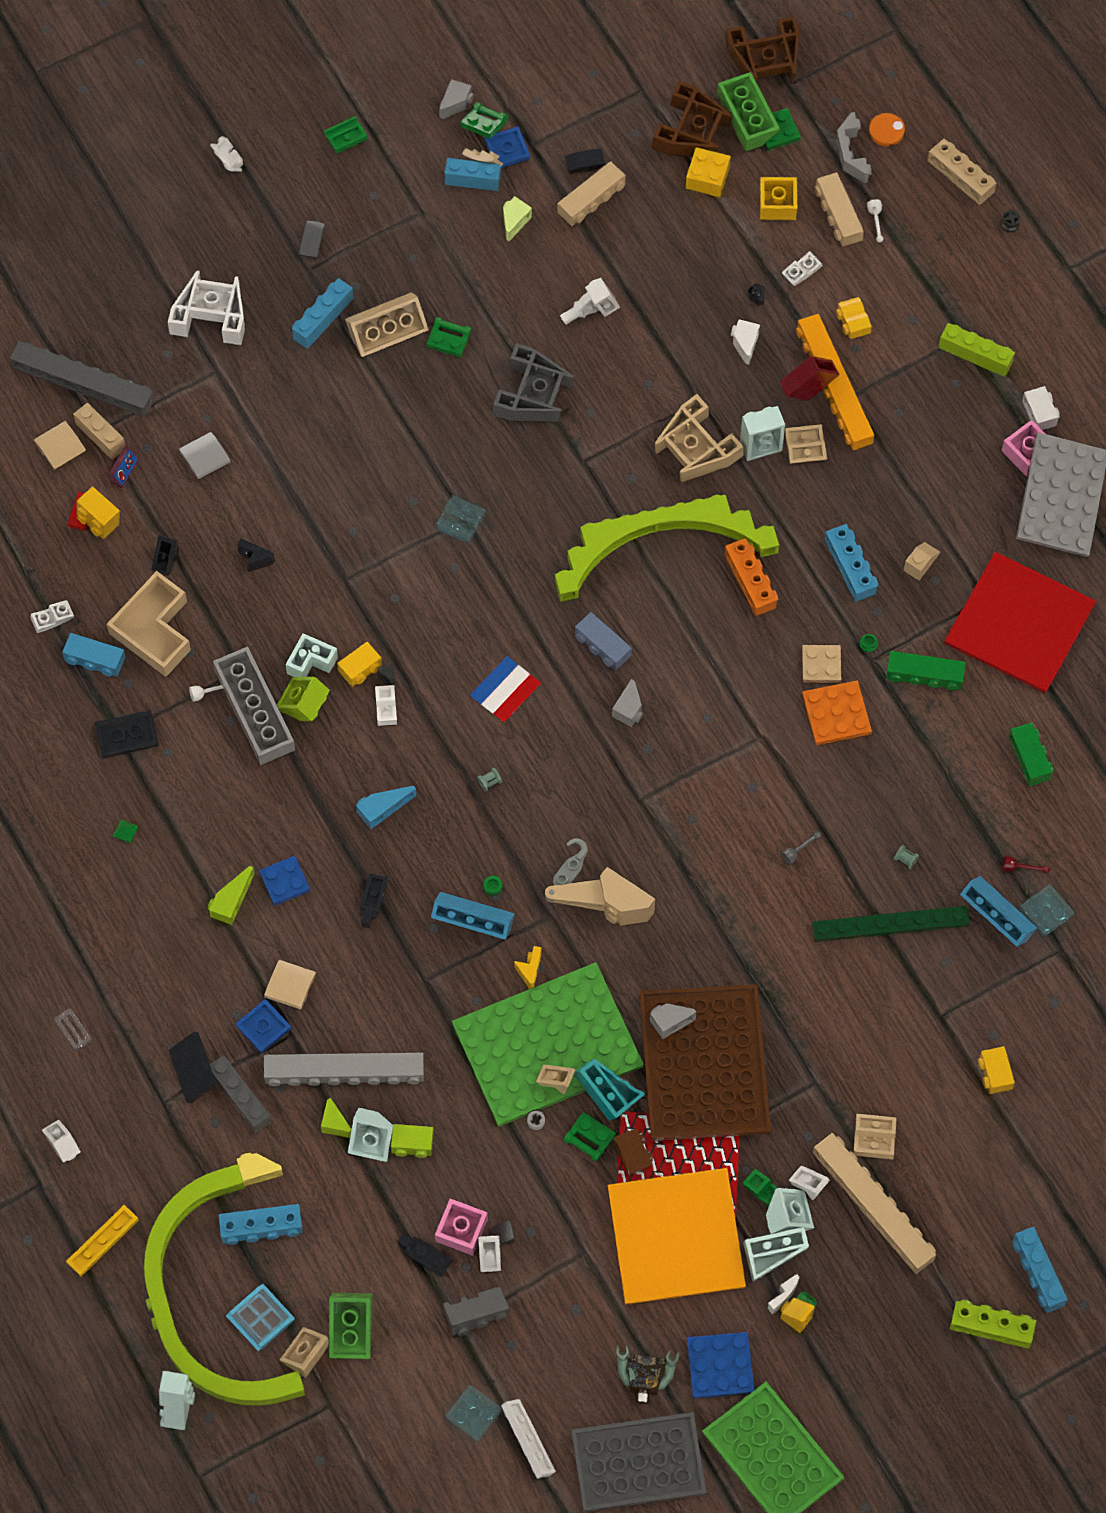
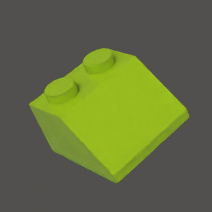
[277,677,330,721]

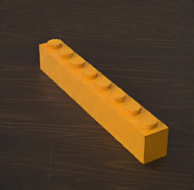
[796,313,874,451]

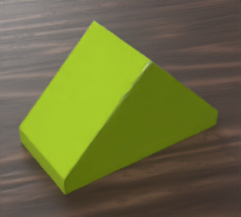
[321,1098,352,1138]

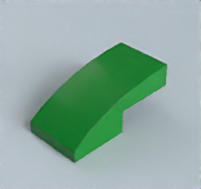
[742,1169,778,1207]

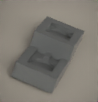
[299,221,325,258]

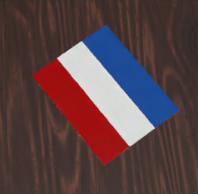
[470,656,541,722]

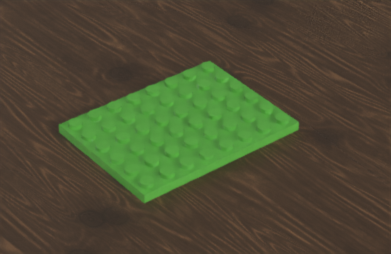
[452,962,644,1127]

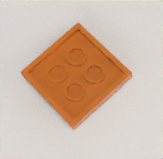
[802,680,872,746]

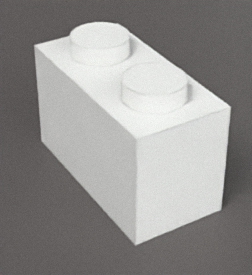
[1022,386,1060,430]

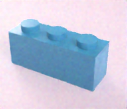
[445,158,501,191]
[62,633,126,677]

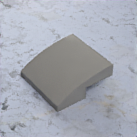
[179,432,231,479]

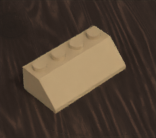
[345,292,429,357]

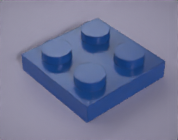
[484,127,530,168]
[259,856,310,906]
[235,999,291,1054]

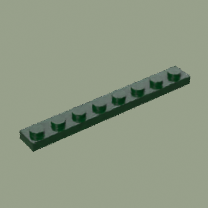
[812,905,970,942]

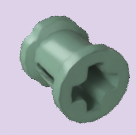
[477,768,502,792]
[894,845,919,870]

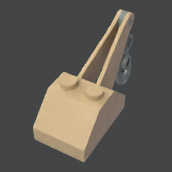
[545,838,655,926]

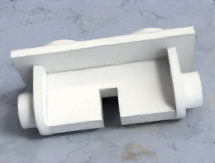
[210,137,243,171]

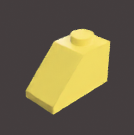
[237,1153,283,1187]

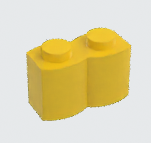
[836,297,871,339]

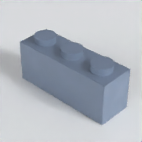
[575,612,632,671]

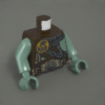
[616,1345,679,1404]

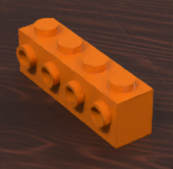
[724,538,778,616]

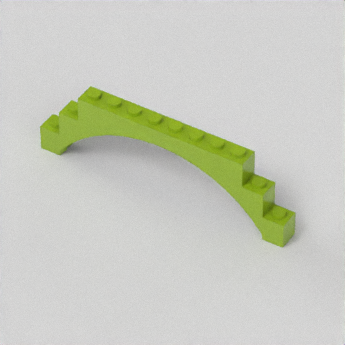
[555,494,779,602]

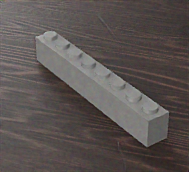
[264,1053,424,1086]

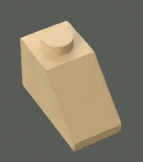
[904,542,940,580]

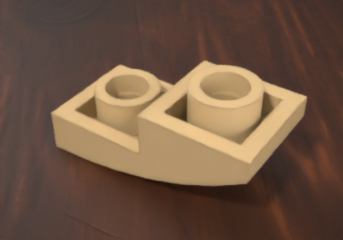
[462,148,503,166]

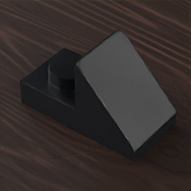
[237,538,275,572]

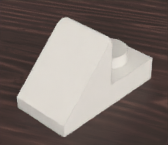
[789,1165,829,1200]
[479,1236,501,1272]

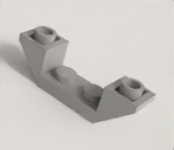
[836,112,871,183]

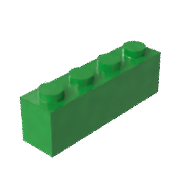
[886,651,966,691]

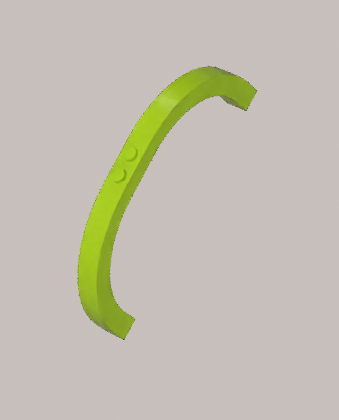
[144,1164,305,1405]

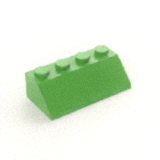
[717,72,780,152]

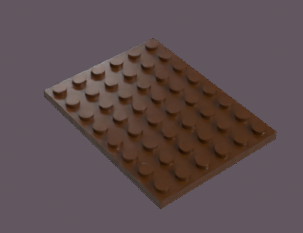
[639,984,771,1141]

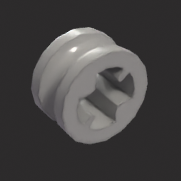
[527,1111,545,1130]

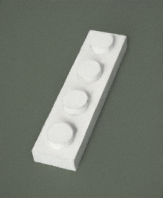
[501,1399,556,1479]

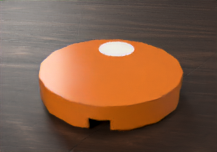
[869,113,905,147]

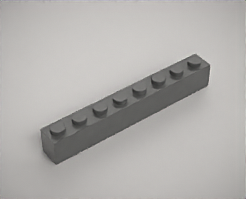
[9,341,154,417]

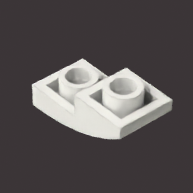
[782,251,822,286]
[30,600,74,633]

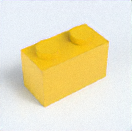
[337,642,382,687]
[978,1046,1015,1094]

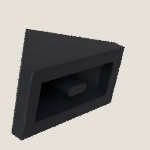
[151,535,179,576]

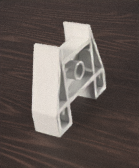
[168,271,245,345]

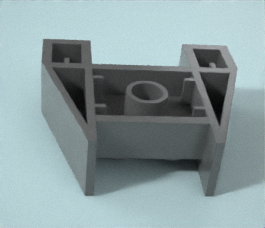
[492,343,573,422]

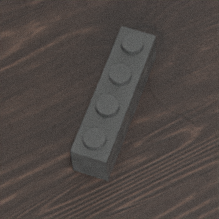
[210,1055,271,1134]

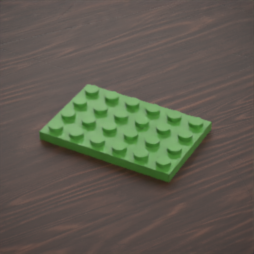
[702,1382,844,1513]

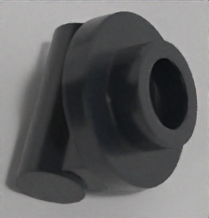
[748,283,765,305]

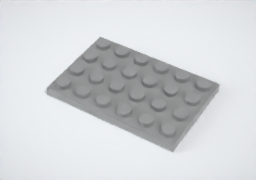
[1016,432,1106,557]

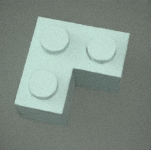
[286,634,338,677]

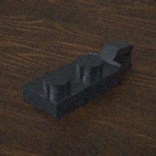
[359,873,388,928]
[398,1234,453,1277]

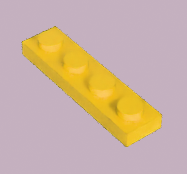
[66,1205,139,1277]

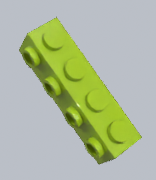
[939,323,1015,377]
[950,1300,1036,1349]

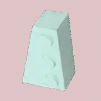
[743,1227,809,1282]
[159,1371,195,1430]

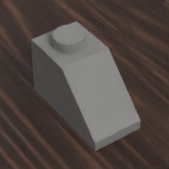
[439,80,474,119]
[612,679,643,727]
[650,1004,696,1039]

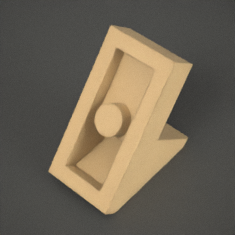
[536,1064,575,1095]

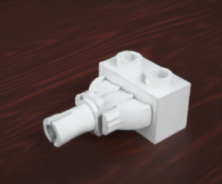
[560,277,620,325]

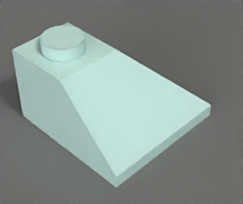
[348,1108,393,1162]
[766,1188,814,1234]

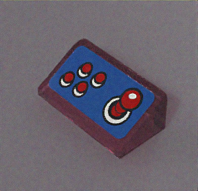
[108,445,139,488]

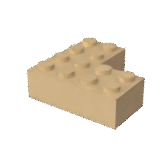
[107,571,191,677]

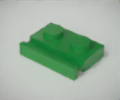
[324,116,368,154]

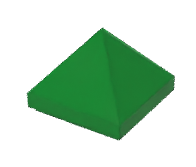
[113,819,139,843]

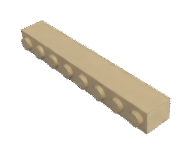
[813,1133,936,1274]

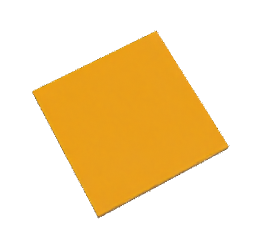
[608,1168,746,1305]

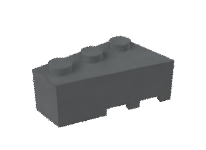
[443,1287,509,1336]

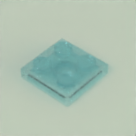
[1019,884,1075,937]
[445,1384,503,1442]

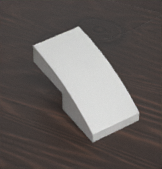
[375,685,397,726]
[768,1274,799,1314]

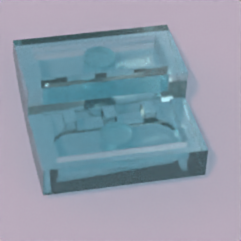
[435,495,486,543]

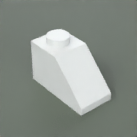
[731,319,760,365]
[42,1120,80,1163]

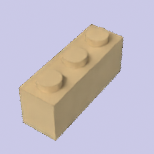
[73,403,126,460]

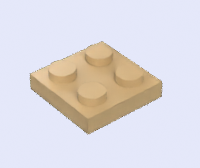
[802,645,841,683]

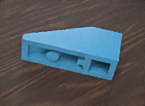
[356,786,416,829]

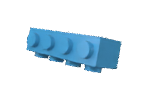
[292,278,354,349]
[825,524,879,602]
[960,876,1037,947]
[431,892,515,940]
[219,1204,303,1245]
[1012,1227,1068,1313]

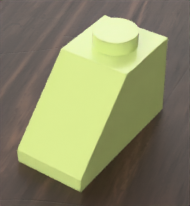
[503,196,532,242]

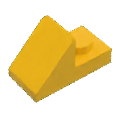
[514,946,541,989]

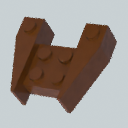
[725,16,799,85]
[651,81,733,157]

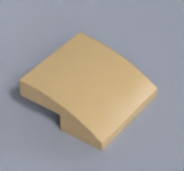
[34,421,86,470]
[784,424,827,464]
[264,960,316,1009]
[853,1114,896,1159]

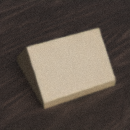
[280,1327,329,1378]

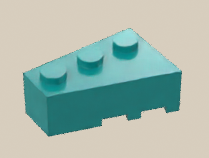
[573,1059,645,1120]

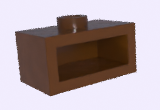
[613,1128,653,1176]

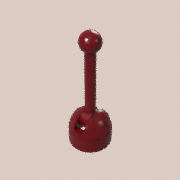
[1002,856,1050,874]

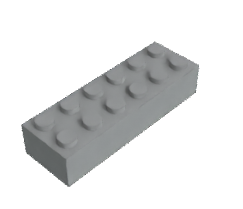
[213,647,295,765]

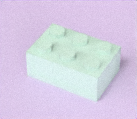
[740,406,785,461]

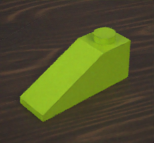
[208,866,254,925]

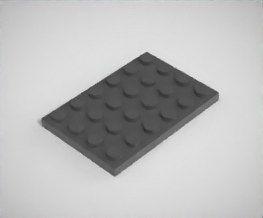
[571,1412,706,1512]

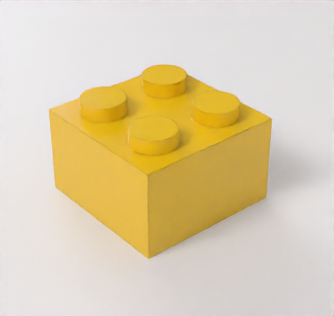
[686,148,731,197]
[759,177,797,220]
[77,486,120,539]

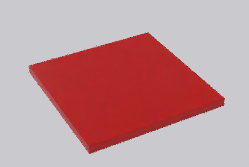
[944,552,1096,694]

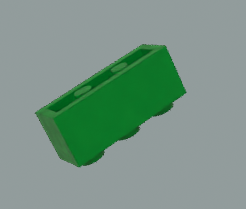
[1008,722,1054,786]

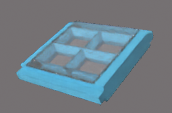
[226,1284,295,1352]

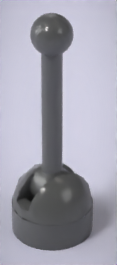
[780,831,821,865]

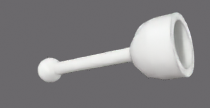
[867,200,883,242]
[189,685,223,702]

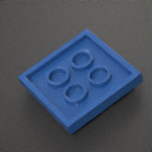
[687,1332,754,1399]

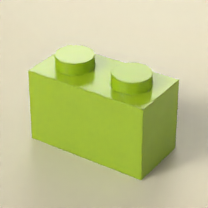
[391,1124,434,1158]

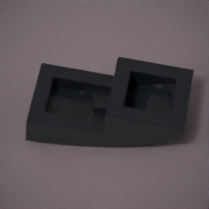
[565,149,606,174]

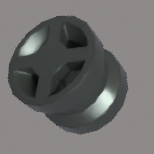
[1001,210,1021,232]

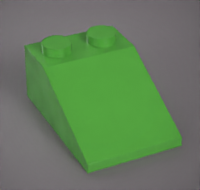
[329,1293,373,1359]

